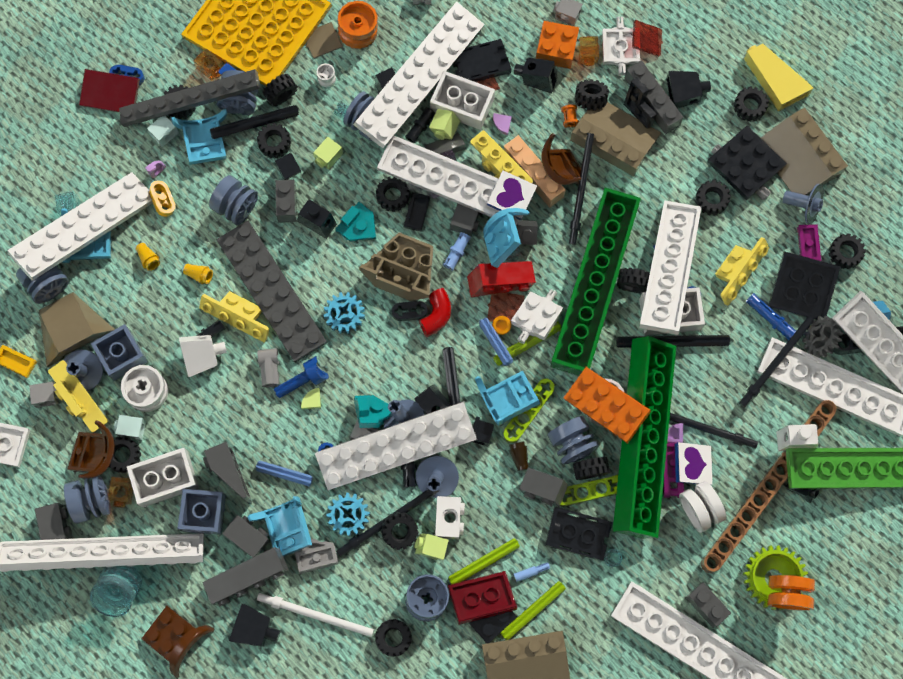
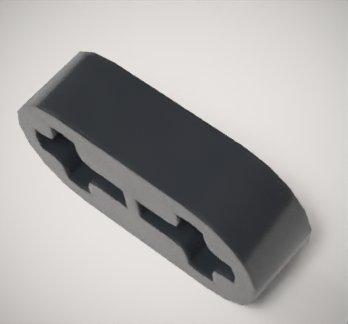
[391,301,428,321]

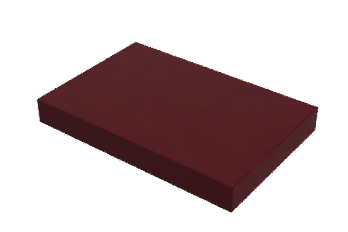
[79,69,140,112]
[447,571,517,625]

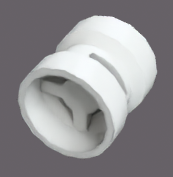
[316,63,336,87]

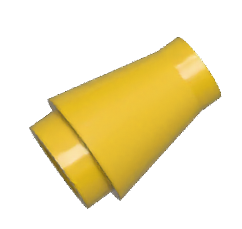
[135,243,160,271]
[183,263,213,284]

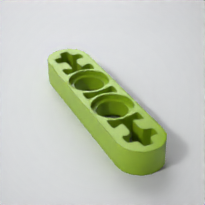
[503,379,554,443]
[560,475,618,506]

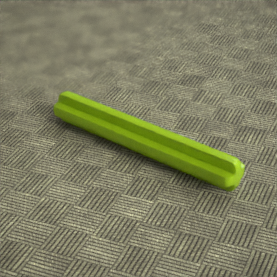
[493,321,561,366]
[448,538,520,584]
[501,581,566,640]

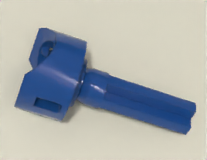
[274,356,329,398]

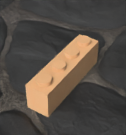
[504,135,566,208]

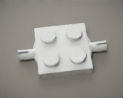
[602,17,640,76]
[511,289,563,344]

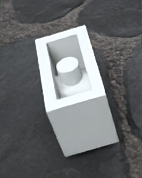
[435,496,465,539]

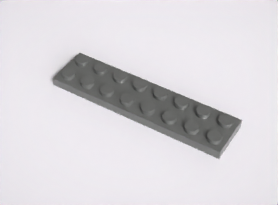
[216,220,327,363]

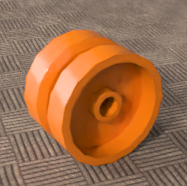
[338,1,378,49]
[767,575,815,611]

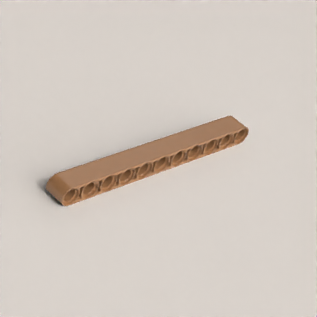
[701,400,836,573]

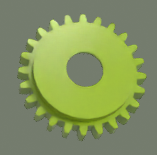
[743,545,808,610]

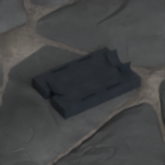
[452,39,512,82]
[545,507,612,561]

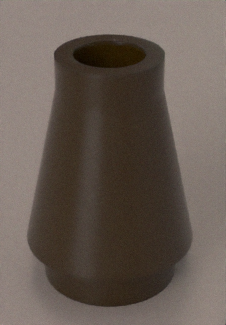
[508,441,528,471]

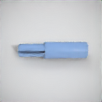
[513,562,550,582]

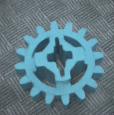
[324,292,365,334]
[326,493,370,537]

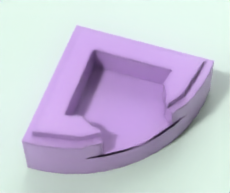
[493,113,512,135]
[145,160,166,178]
[667,423,683,443]

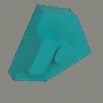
[335,202,376,242]
[354,395,392,428]

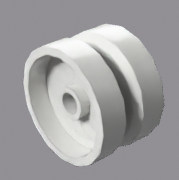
[121,365,168,412]
[679,481,727,533]

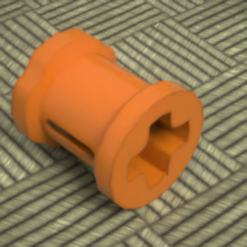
[561,104,579,128]

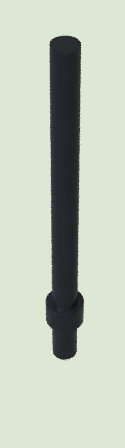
[569,133,594,245]
[739,316,814,408]
[669,413,758,449]
[336,489,439,557]

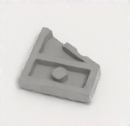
[295,539,339,574]

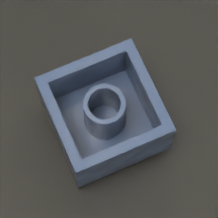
[91,324,148,381]
[177,489,226,535]

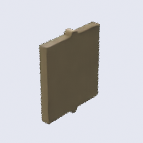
[306,22,343,58]

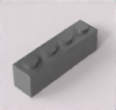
[624,60,683,135]
[202,547,289,607]

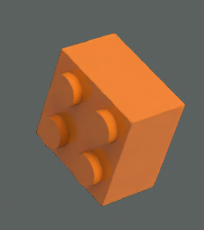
[536,21,579,69]

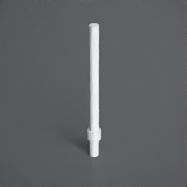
[257,593,374,637]

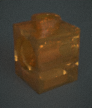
[578,36,599,66]
[193,49,223,81]
[108,477,133,508]

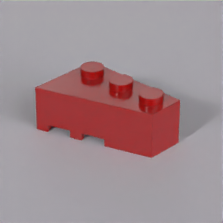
[467,261,536,298]

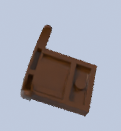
[541,133,588,185]
[67,420,114,478]
[141,605,215,679]

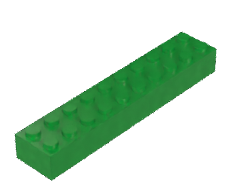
[550,187,641,376]
[613,336,676,539]

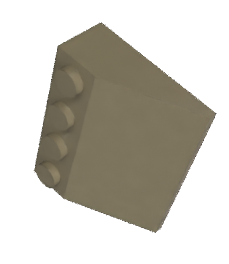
[570,102,661,177]
[761,107,848,195]
[481,631,570,679]

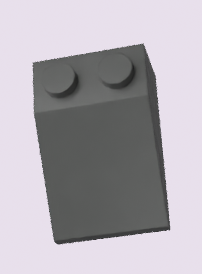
[203,442,252,504]

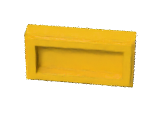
[0,345,37,378]

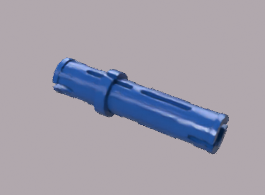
[746,293,796,340]

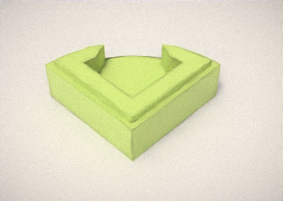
[301,388,321,409]

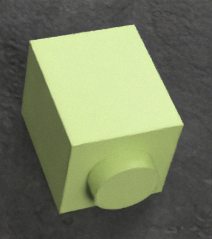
[429,109,460,140]
[313,137,343,169]
[415,534,448,560]

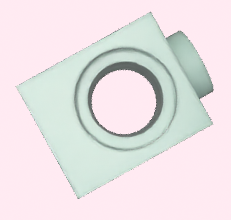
[147,116,179,147]
[114,415,146,440]

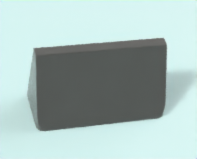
[424,133,465,157]

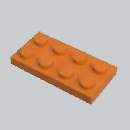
[563,367,651,444]

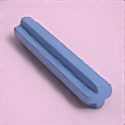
[479,318,513,366]
[256,461,313,486]

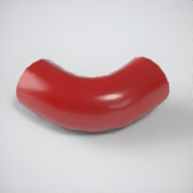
[419,288,452,337]

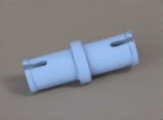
[443,232,471,271]

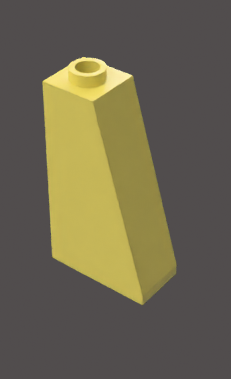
[744,44,813,111]

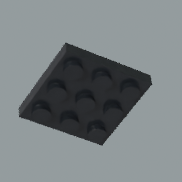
[707,126,787,200]
[768,251,841,320]

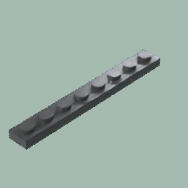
[119,69,260,127]

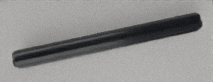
[616,335,731,348]

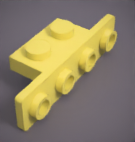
[470,130,533,184]
[715,237,769,305]
[199,291,269,342]
[48,360,108,432]

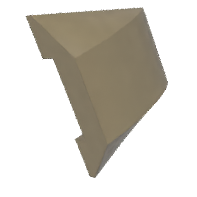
[359,233,433,301]
[39,292,115,367]

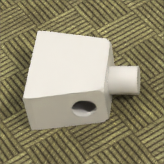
[179,335,227,377]
[776,424,818,451]

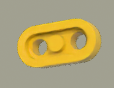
[149,181,175,217]

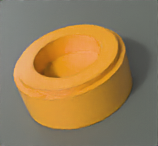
[492,316,511,335]

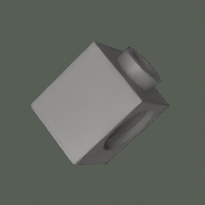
[553,0,583,26]
[29,382,59,408]

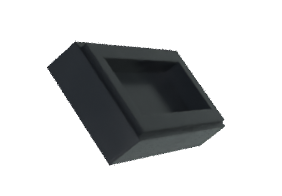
[403,192,431,232]

